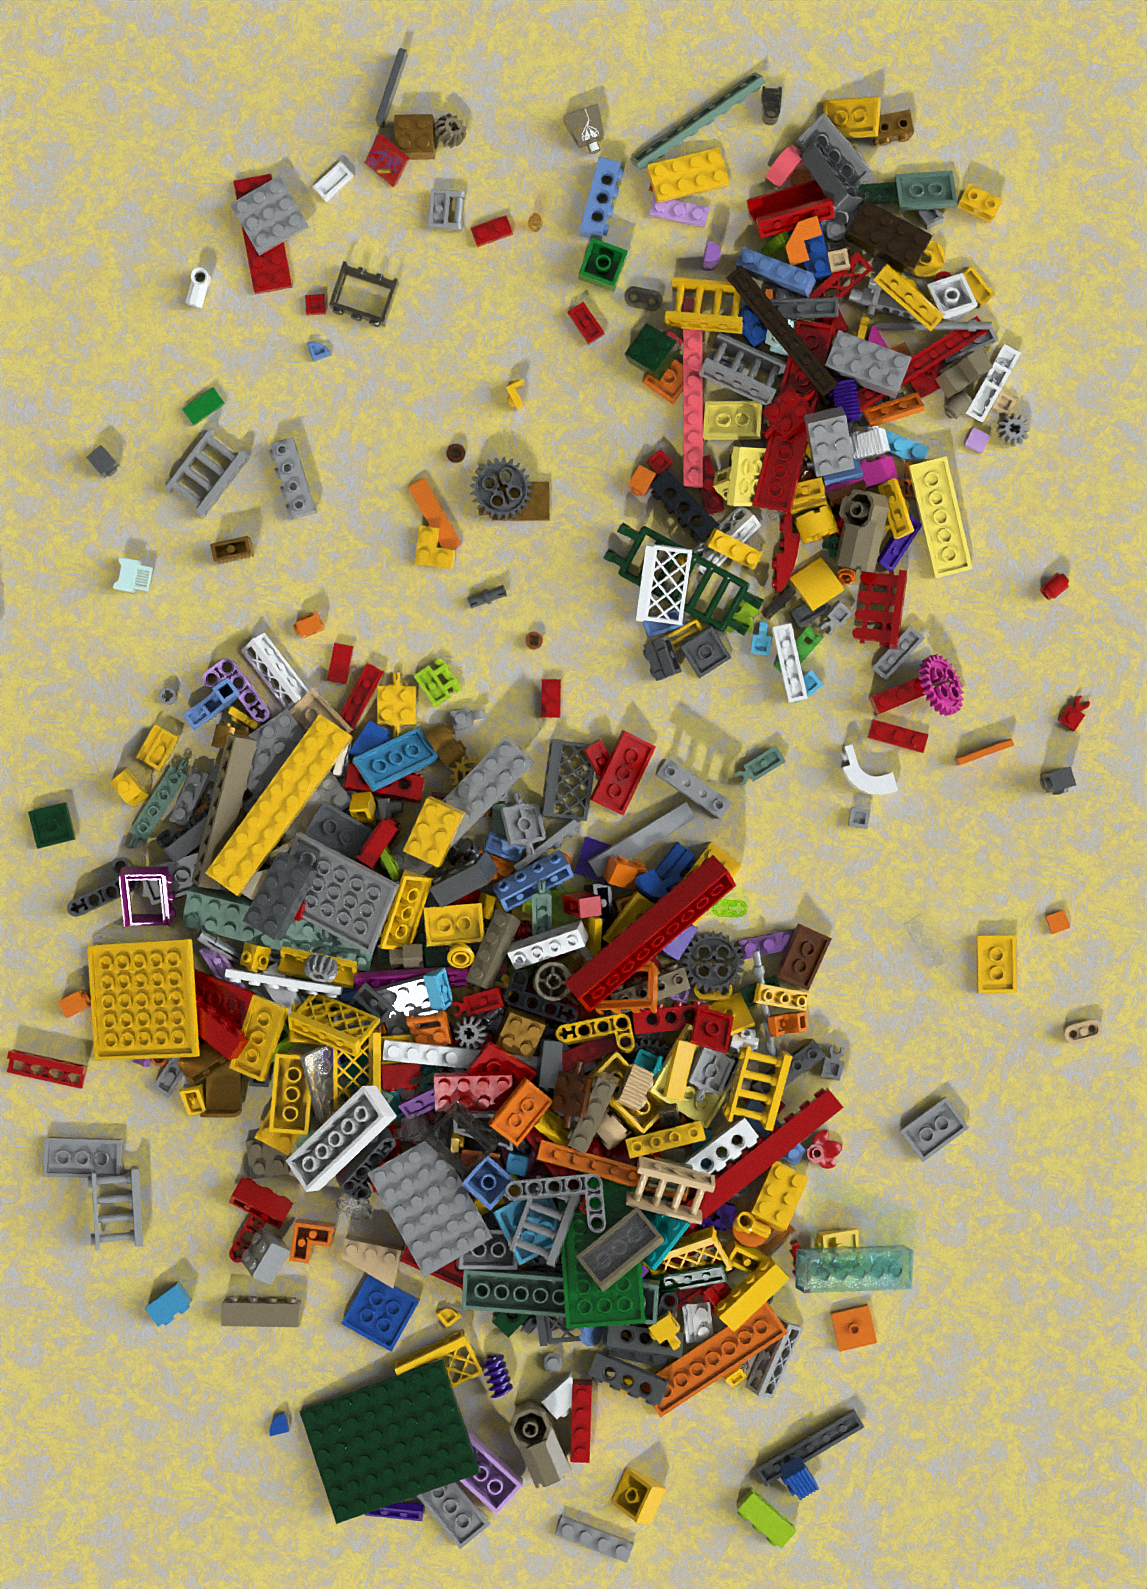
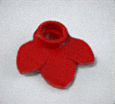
[806,1130,842,1169]

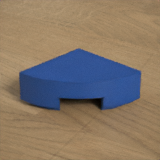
[269,1411,289,1436]

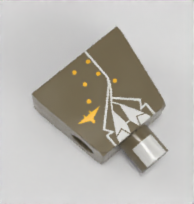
[564,103,604,154]

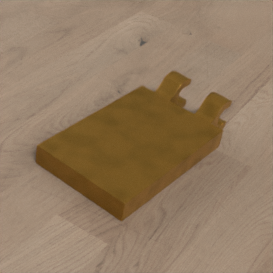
[479,482,550,521]

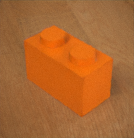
[602,855,649,891]

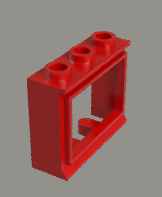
[356,817,402,868]

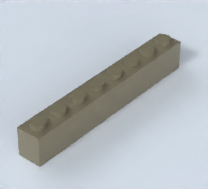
[191,733,257,890]

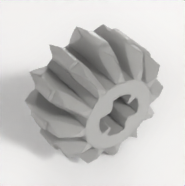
[996,413,1030,447]
[304,954,338,983]
[454,1016,487,1049]

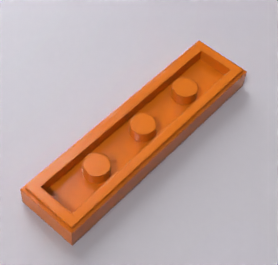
[408,478,462,550]

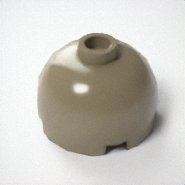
[533,962,571,1001]

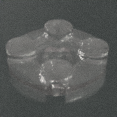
[335,1195,374,1220]

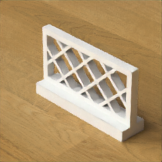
[636,542,692,625]

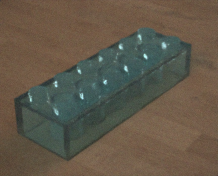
[795,1245,913,1293]

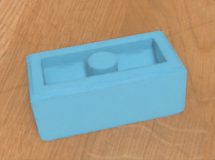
[423,967,454,1011]

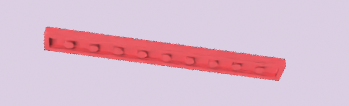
[682,298,703,488]

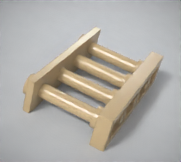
[626,1156,715,1224]

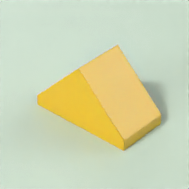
[179,1083,206,1116]

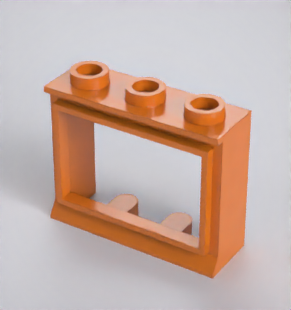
[595,961,658,1016]

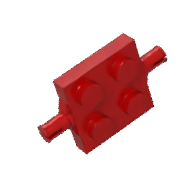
[761,386,816,440]

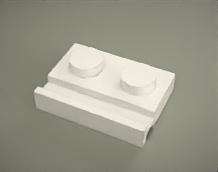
[682,1301,713,1344]

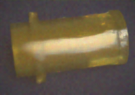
[528,213,543,232]

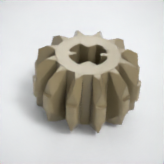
[434,113,467,148]

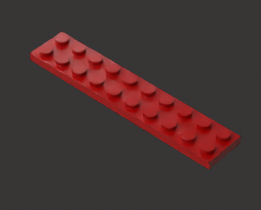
[753,320,835,514]

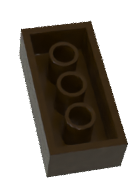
[845,199,933,275]

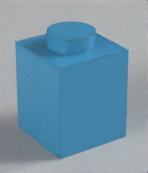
[506,1149,531,1176]

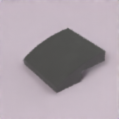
[348,982,394,1030]

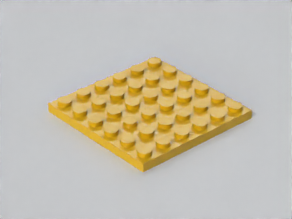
[87,939,200,1061]

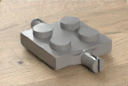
[501,792,547,857]
[687,1046,735,1103]

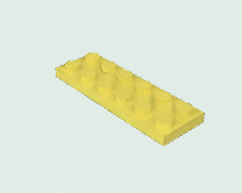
[908,456,973,578]

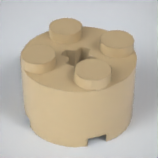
[595,1106,632,1150]

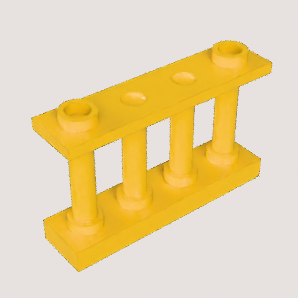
[665,276,743,334]
[723,1042,792,1131]

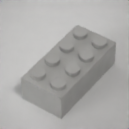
[825,330,912,399]

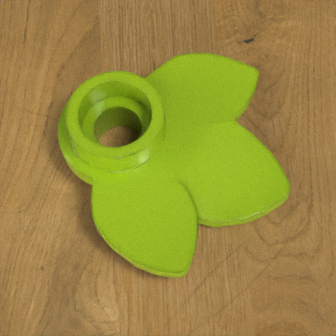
[726,598,760,633]

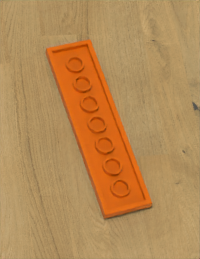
[642,1301,788,1418]

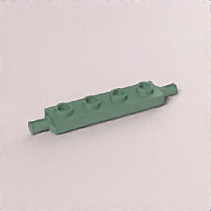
[127,757,190,849]
[532,880,552,967]

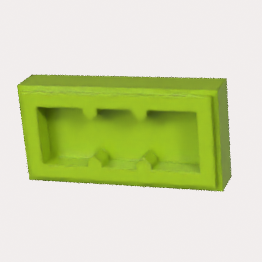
[380,845,402,881]

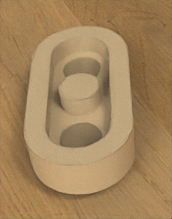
[1063,1019,1102,1044]

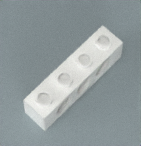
[507,920,589,969]
[682,1117,759,1174]

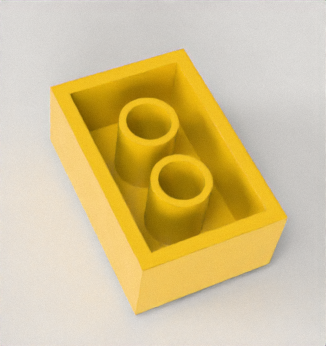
[403,796,466,867]
[748,1162,809,1232]

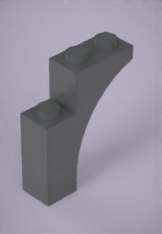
[535,1038,577,1117]

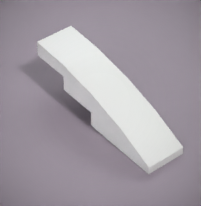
[966,344,1021,423]

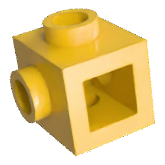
[240,942,272,973]

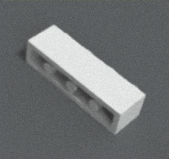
[261,962,307,1023]

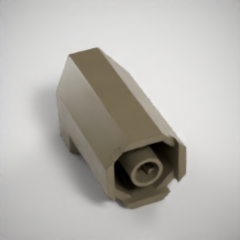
[834,489,889,573]
[509,1399,572,1488]

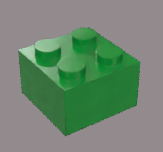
[579,238,628,292]

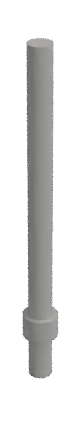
[876,320,992,332]
[752,950,777,1057]

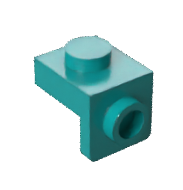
[632,1049,663,1075]

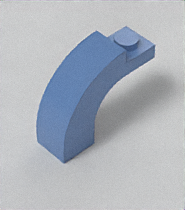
[183,677,240,731]

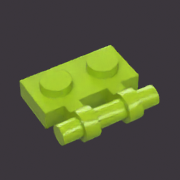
[414,658,462,708]

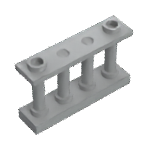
[699,332,787,406]
[164,427,249,519]
[656,758,732,819]
[88,1166,143,1251]
[508,1175,581,1268]

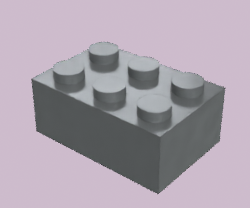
[429,851,498,908]

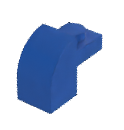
[634,868,682,902]

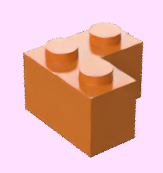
[289,1218,336,1263]

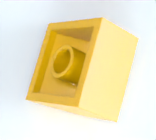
[611,1468,666,1524]

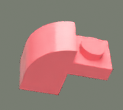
[765,145,803,189]

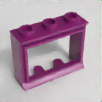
[119,867,176,927]

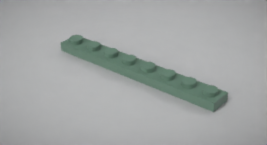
[630,72,766,170]

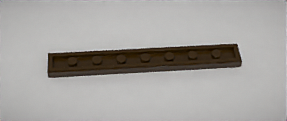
[726,265,839,397]

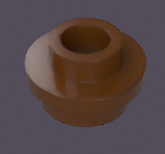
[446,444,466,463]

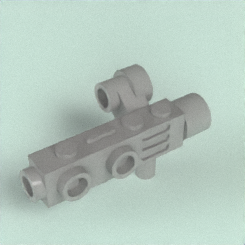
[848,273,915,321]

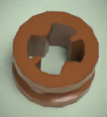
[526,632,543,649]

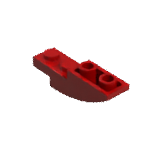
[772,514,800,593]

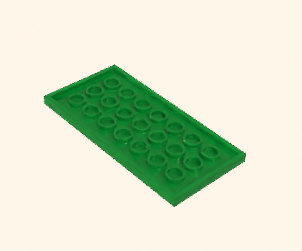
[557,1164,646,1329]

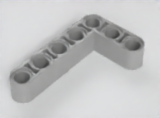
[505,1174,606,1233]

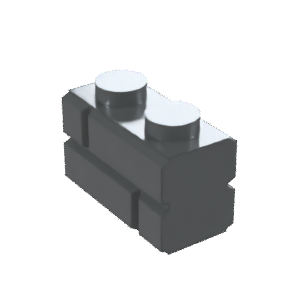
[643,636,682,681]

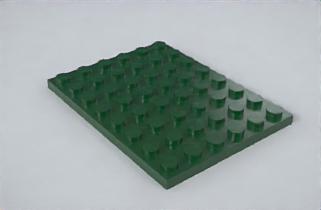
[299,1359,481,1524]

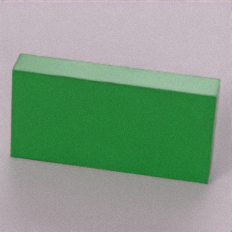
[182,387,225,426]

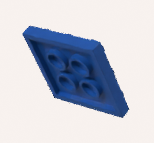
[341,1274,420,1352]

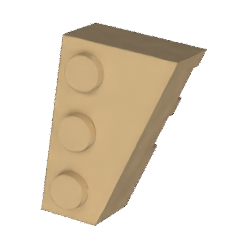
[341,1234,403,1288]

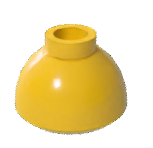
[447,942,474,968]

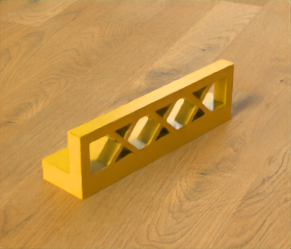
[278,946,358,989]

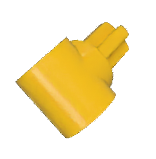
[733,1212,771,1238]

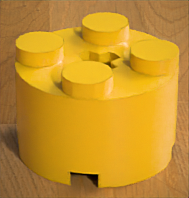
[794,505,839,545]

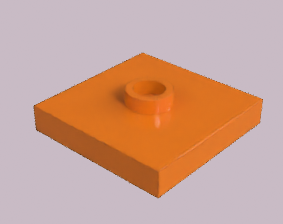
[830,1304,877,1352]

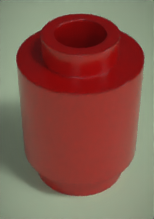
[1040,573,1069,600]

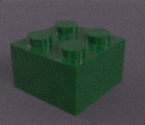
[625,323,681,381]

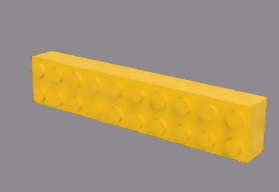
[205,714,353,897]

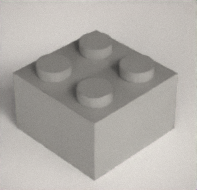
[241,1227,291,1285]

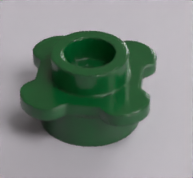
[822,534,840,557]

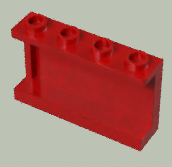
[747,180,835,239]

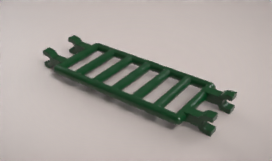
[603,522,764,636]

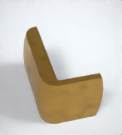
[200,1062,242,1118]

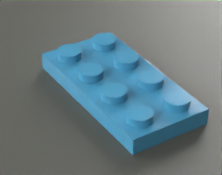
[353,727,439,792]

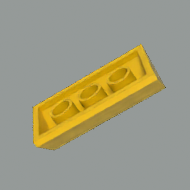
[379,869,433,950]

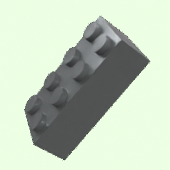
[242,852,319,940]

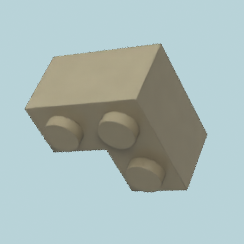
[935,348,993,398]

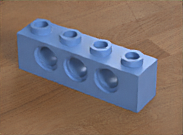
[580,157,623,241]

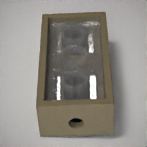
[576,1207,664,1292]

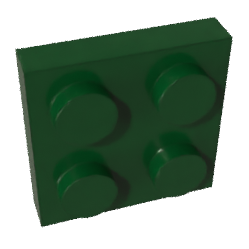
[28,802,76,849]

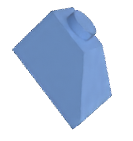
[461,1154,515,1210]

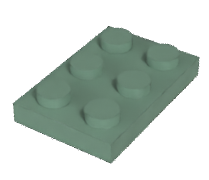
[894,170,957,211]

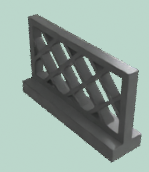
[540,739,594,821]
[530,1264,581,1347]

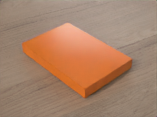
[487,1077,553,1147]

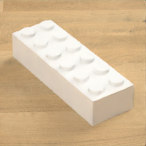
[286,1086,397,1192]

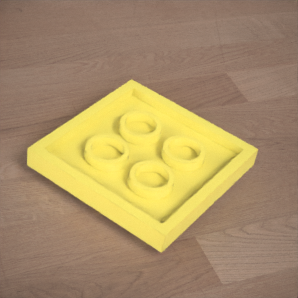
[727,446,766,506]

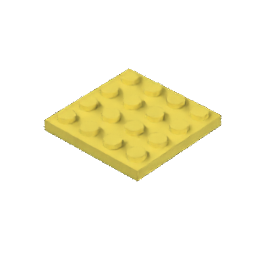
[648,1023,733,1129]

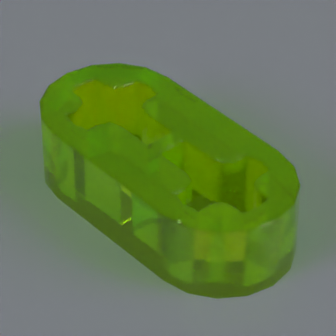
[761,232,790,257]
[711,899,747,917]

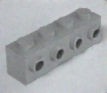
[269,437,317,520]

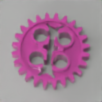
[918,654,964,716]

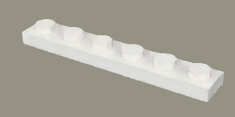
[225,968,343,998]

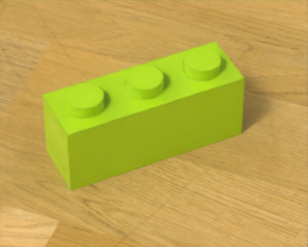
[736,1487,796,1549]

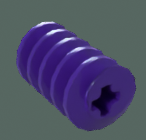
[480,1354,513,1398]

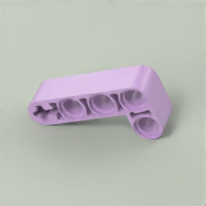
[202,658,272,723]

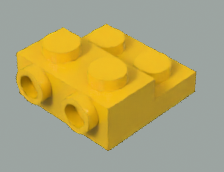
[814,1228,862,1274]

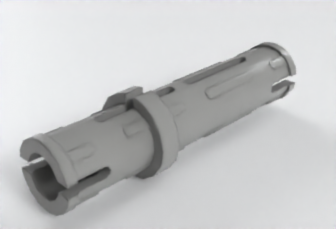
[195,929,246,968]

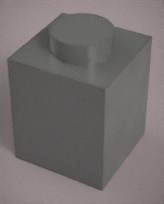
[86,445,120,478]

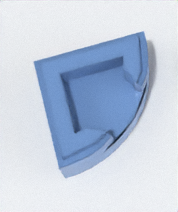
[307,342,332,362]

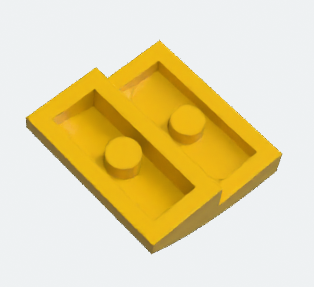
[789,557,844,611]

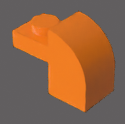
[767,1011,808,1037]

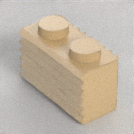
[614,1064,654,1110]

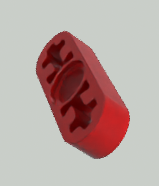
[229,1215,266,1263]

